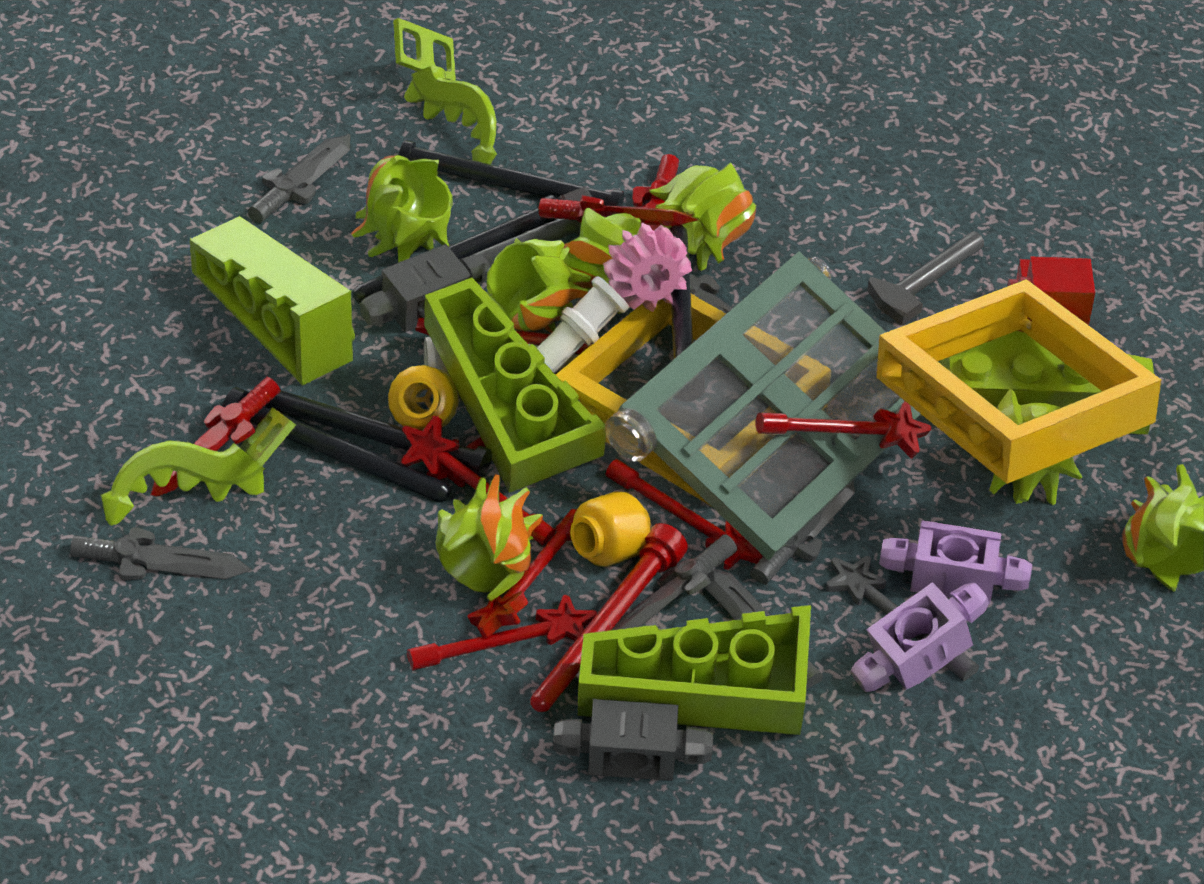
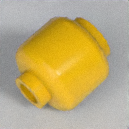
[388,365,459,431]
[570,491,651,567]

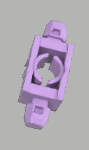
[879,520,1032,604]
[851,582,989,692]

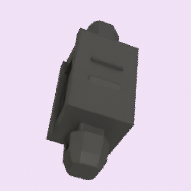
[360,244,490,332]
[553,699,713,781]

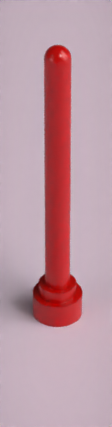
[530,523,688,712]

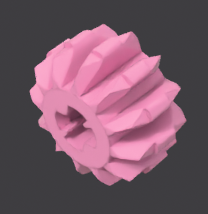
[603,223,692,312]

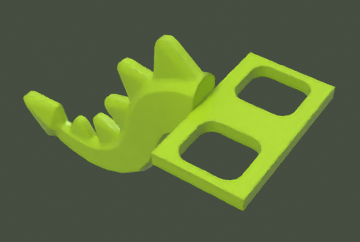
[393,18,497,164]
[101,407,296,526]

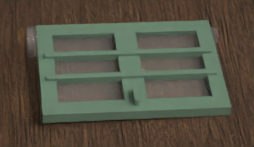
[605,251,922,560]

